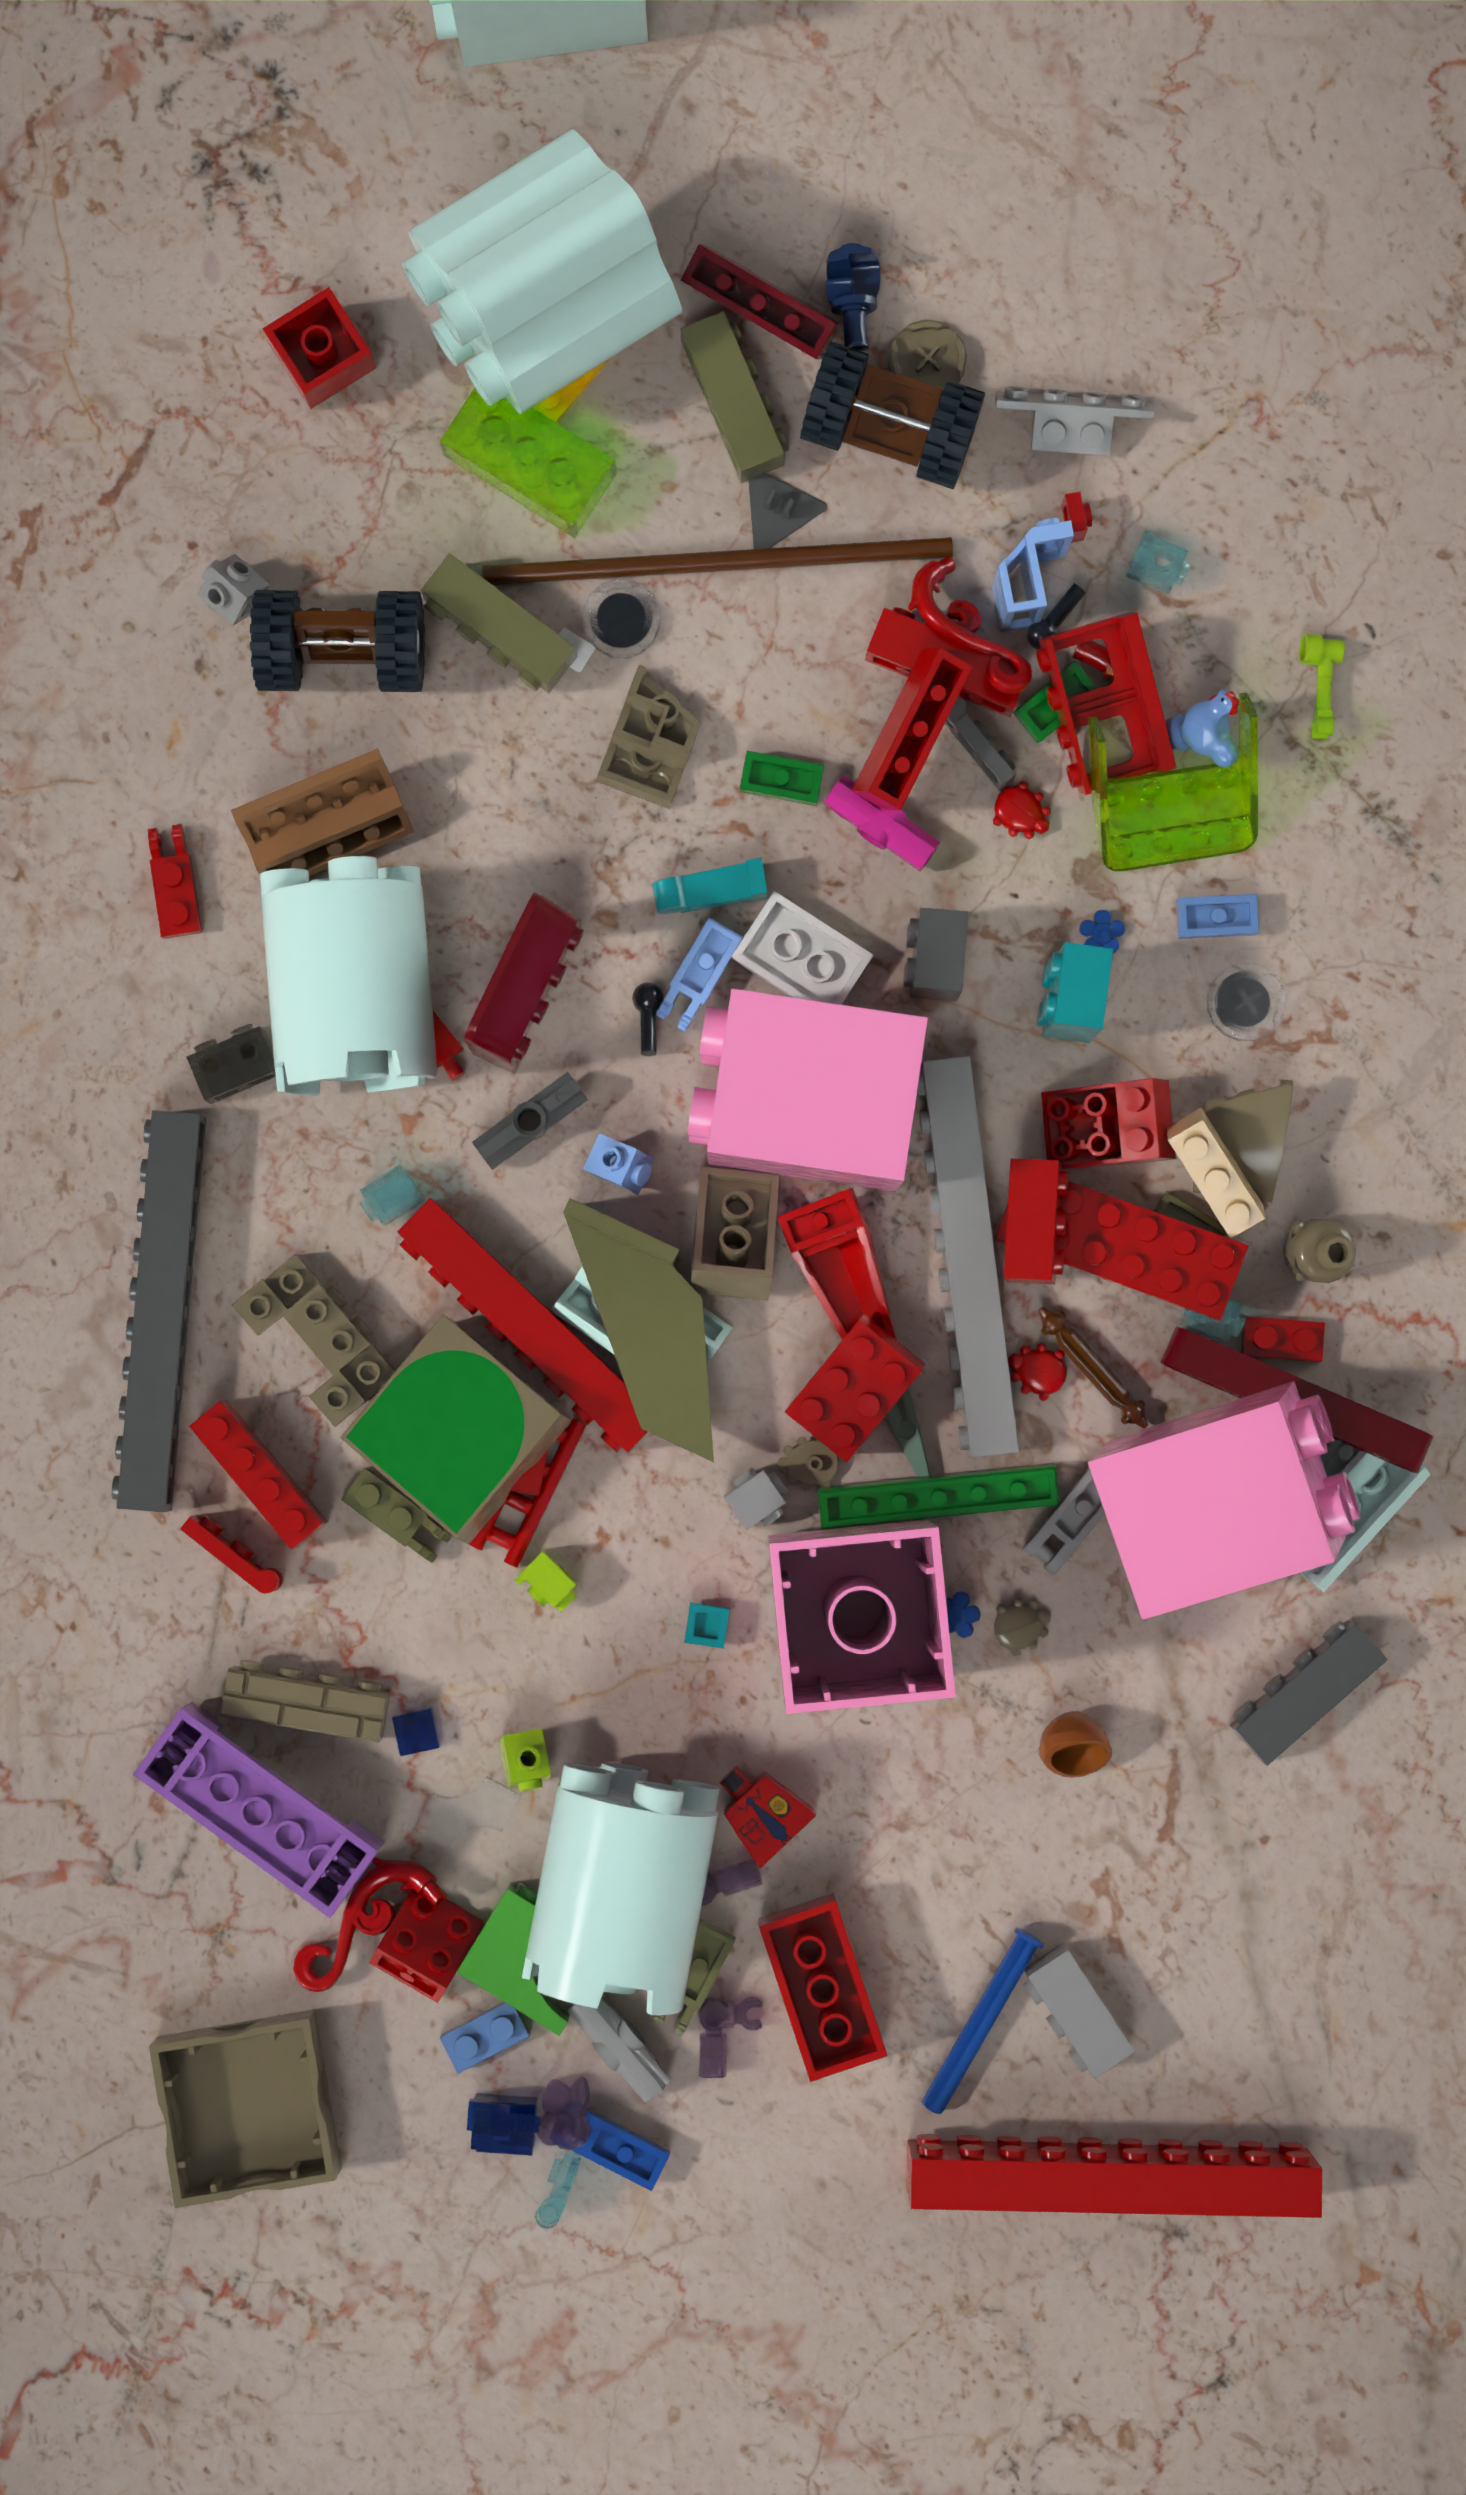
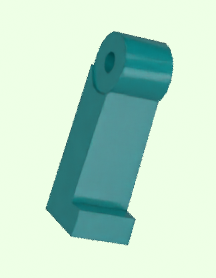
[652,857,767,914]

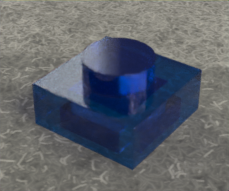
[392,1707,441,1756]

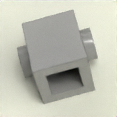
[724,1468,788,1530]

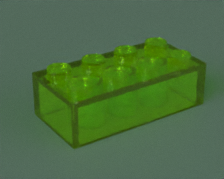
[439,387,617,538]

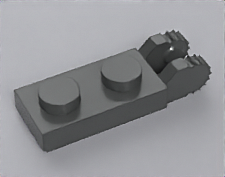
[945,694,1016,791]

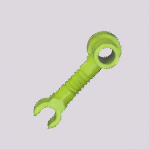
[1299,633,1345,740]

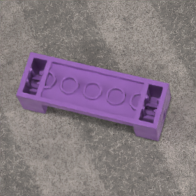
[133,1702,385,1918]

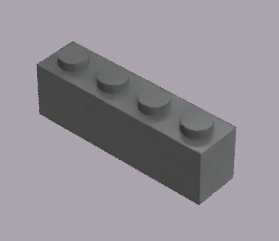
[1229,1621,1388,1766]

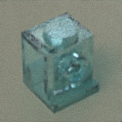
[1126,530,1191,595]
[1180,1299,1246,1342]

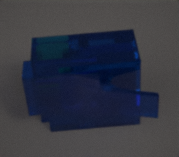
[467,2093,540,2156]

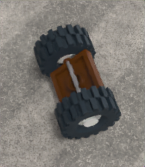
[800,341,986,490]
[250,590,425,692]

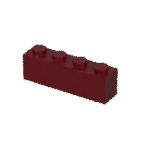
[680,244,841,360]

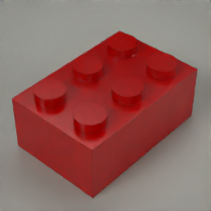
[785,1314,926,1463]

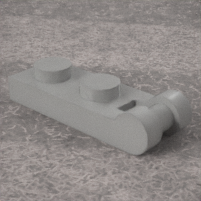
[1022,1468,1105,1575]

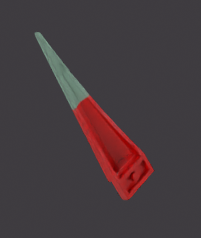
[777,1188,931,1477]

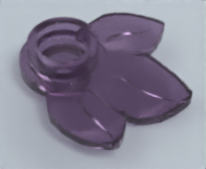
[536,2076,590,2150]

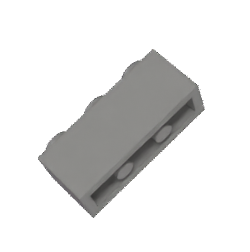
[1024,1943,1135,2079]

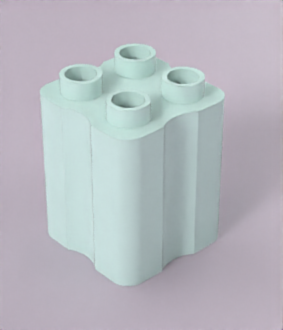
[402,129,682,414]

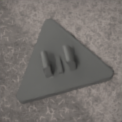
[748,473,826,549]

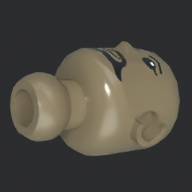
[1284,1219,1356,1283]

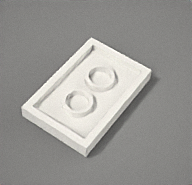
[731,891,874,1005]

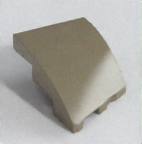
[596,665,701,809]
[1193,1080,1293,1203]

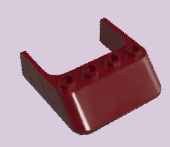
[464,892,584,1074]

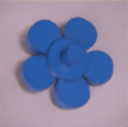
[1079,910,1125,953]
[946,1591,981,1638]

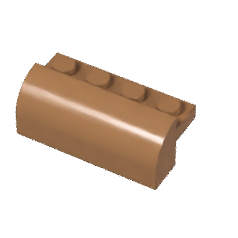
[231,748,414,876]

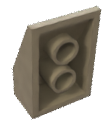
[690,1167,780,1301]

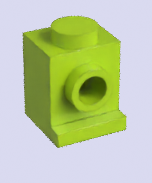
[515,1550,578,1612]

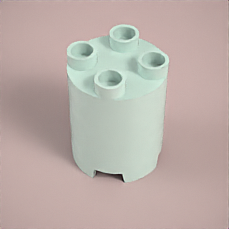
[260,856,437,1096]
[522,1762,720,2015]

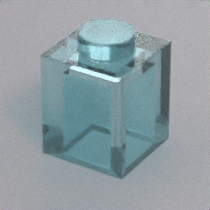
[360,1164,425,1226]

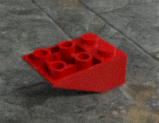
[1041,1078,1176,1170]

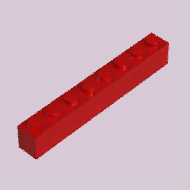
[397,1198,648,1453]

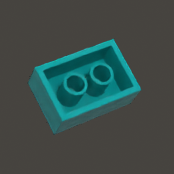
[1037,942,1113,1043]

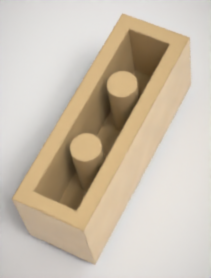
[1167,1107,1265,1239]

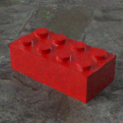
[758,1893,887,2082]

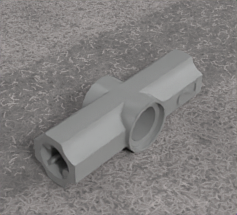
[567,1996,671,2103]

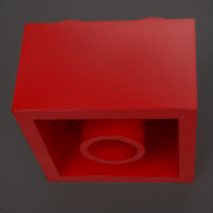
[262,287,377,409]

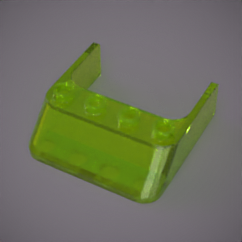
[1088,693,1258,871]

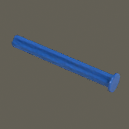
[922,1927,1044,2114]

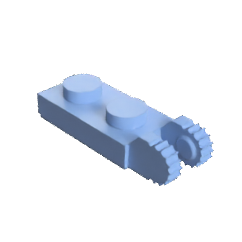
[656,918,743,1032]

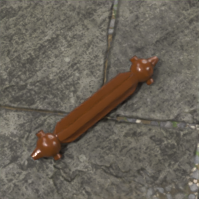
[1038,1306,1148,1429]

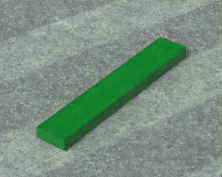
[817,1463,1059,1529]

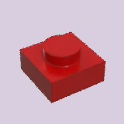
[1061,491,1092,543]

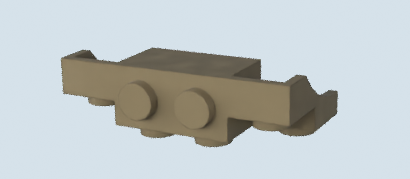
[232,1254,396,1427]

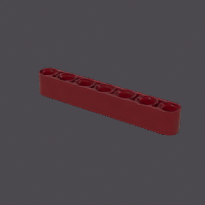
[1160,1326,1434,1474]

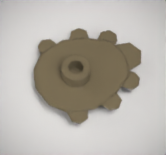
[777,1437,838,1491]
[994,1597,1051,1657]

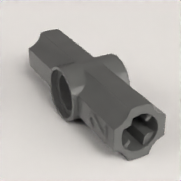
[472,1072,588,1170]

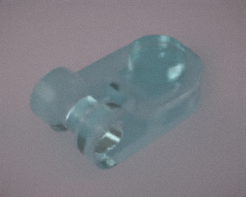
[535,2153,582,2229]

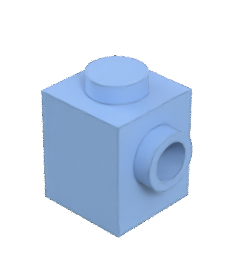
[583,1133,655,1195]

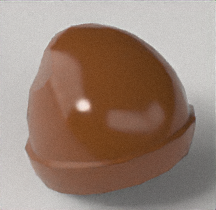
[1039,1711,1112,1778]

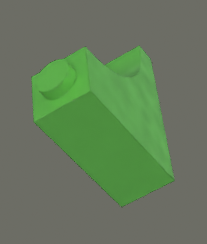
[457,1883,570,2036]

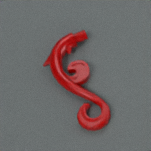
[908,557,1032,694]
[293,1857,447,1992]

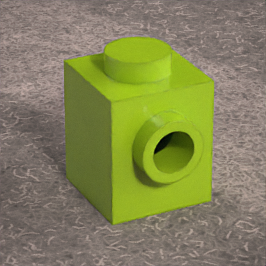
[499,1728,551,1793]

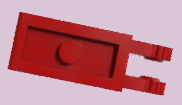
[147,824,202,939]

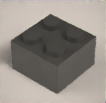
[903,908,968,1001]

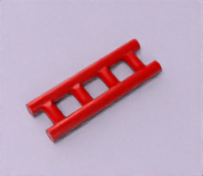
[469,1418,587,1568]

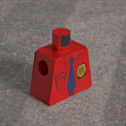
[719,1766,816,1869]

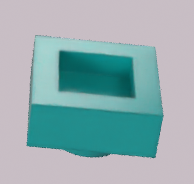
[684,1602,730,1649]

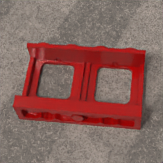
[1036,612,1177,795]

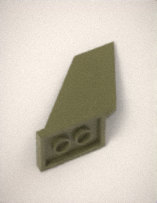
[563,1198,714,1463]

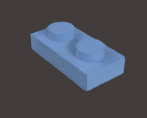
[1176,894,1259,939]
[440,2002,530,2074]

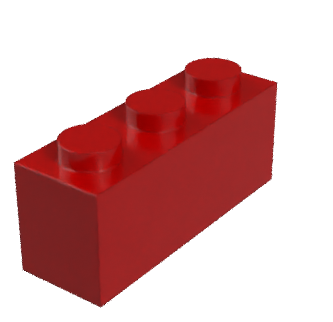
[1004,1158,1068,1285]

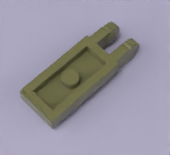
[341,1467,452,1563]
[651,1918,736,2037]

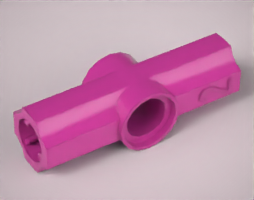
[824,775,940,872]

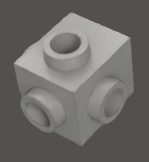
[198,554,270,626]

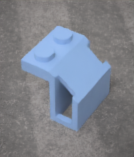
[992,518,1074,632]

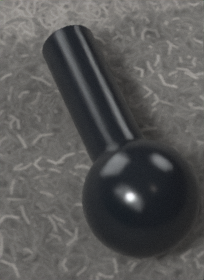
[1027,583,1086,650]
[632,982,664,1056]

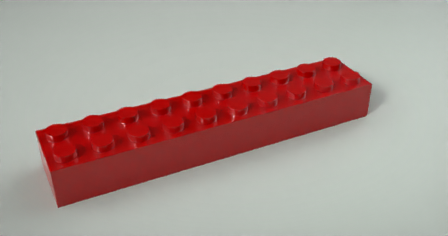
[906,2134,1322,2218]

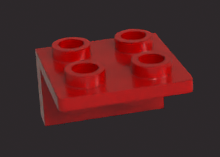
[369,1889,483,2003]

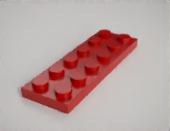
[995,1181,1249,1322]

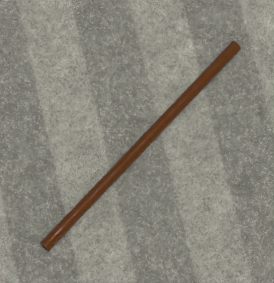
[482,537,953,585]

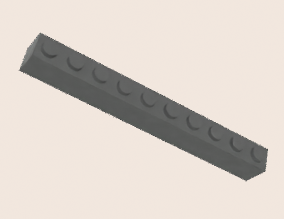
[112,1110,206,1512]

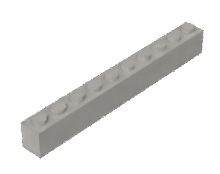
[917,1056,1019,1458]

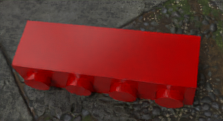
[865,607,1031,718]
[851,647,973,810]
[189,1400,328,1550]

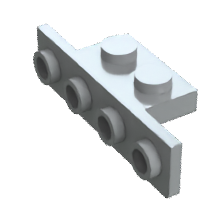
[995,386,1154,456]

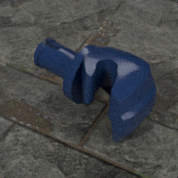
[825,243,880,351]

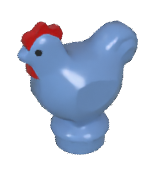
[1165,689,1240,767]

